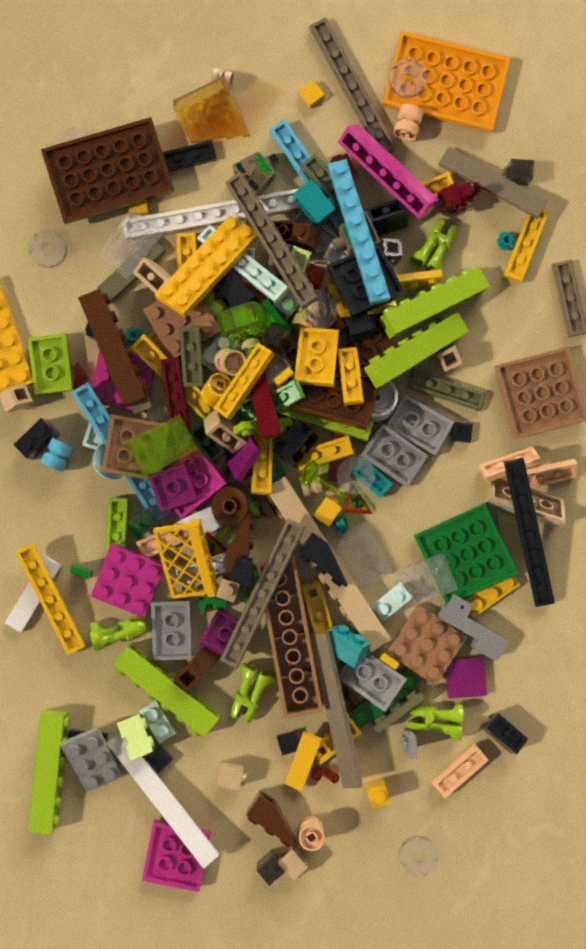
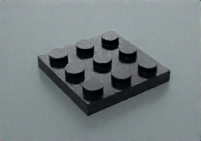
[326,244,405,318]

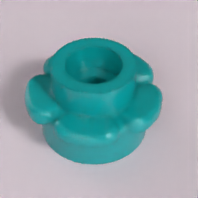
[497,232,516,250]
[125,327,143,345]
[333,516,349,534]

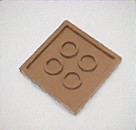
[143,299,222,358]
[101,414,169,480]
[386,604,467,686]

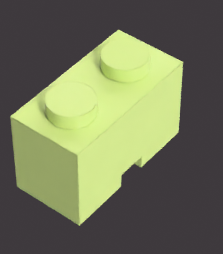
[116,714,155,762]

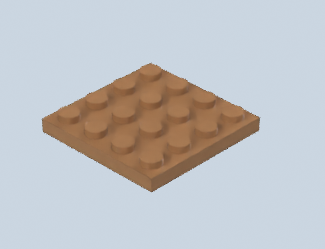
[494,346,586,440]

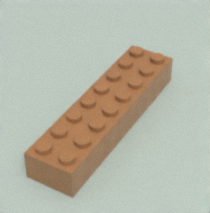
[256,555,323,719]

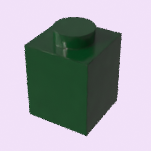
[127,508,159,540]

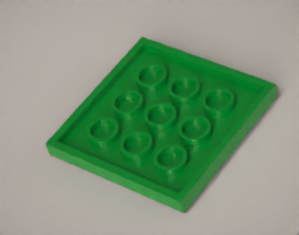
[414,503,519,604]

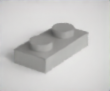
[401,729,418,759]

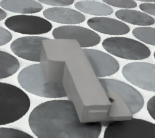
[438,594,509,661]

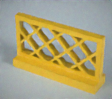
[153,518,219,599]

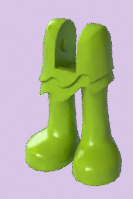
[409,218,457,271]
[90,616,147,651]
[231,663,276,724]
[407,704,463,741]

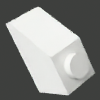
[173,506,222,536]

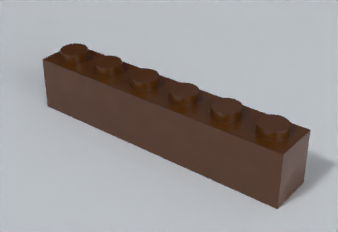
[78,288,149,408]

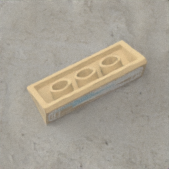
[483,479,566,528]

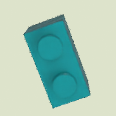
[293,179,336,229]
[329,624,371,668]

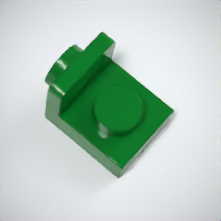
[198,594,228,615]

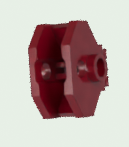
[437,182,482,214]

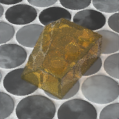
[173,76,250,143]

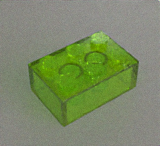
[215,301,274,343]
[126,414,198,477]

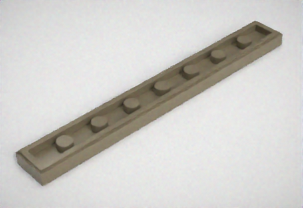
[309,17,397,153]
[225,171,319,310]
[220,518,305,669]
[309,631,363,788]

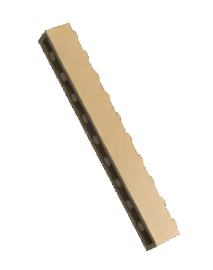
[265,476,391,652]

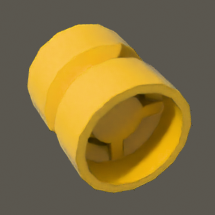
[201,373,231,406]

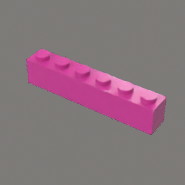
[338,124,439,219]

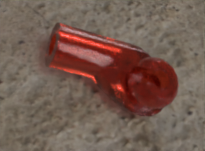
[71,362,88,390]
[311,767,339,784]

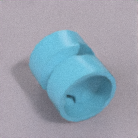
[40,437,75,472]

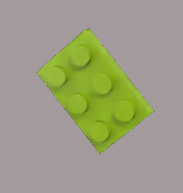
[27,333,74,396]

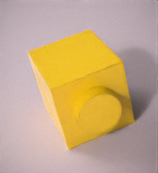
[313,496,342,527]
[365,778,391,809]

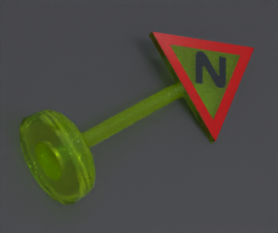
[298,460,373,514]
[195,499,262,560]

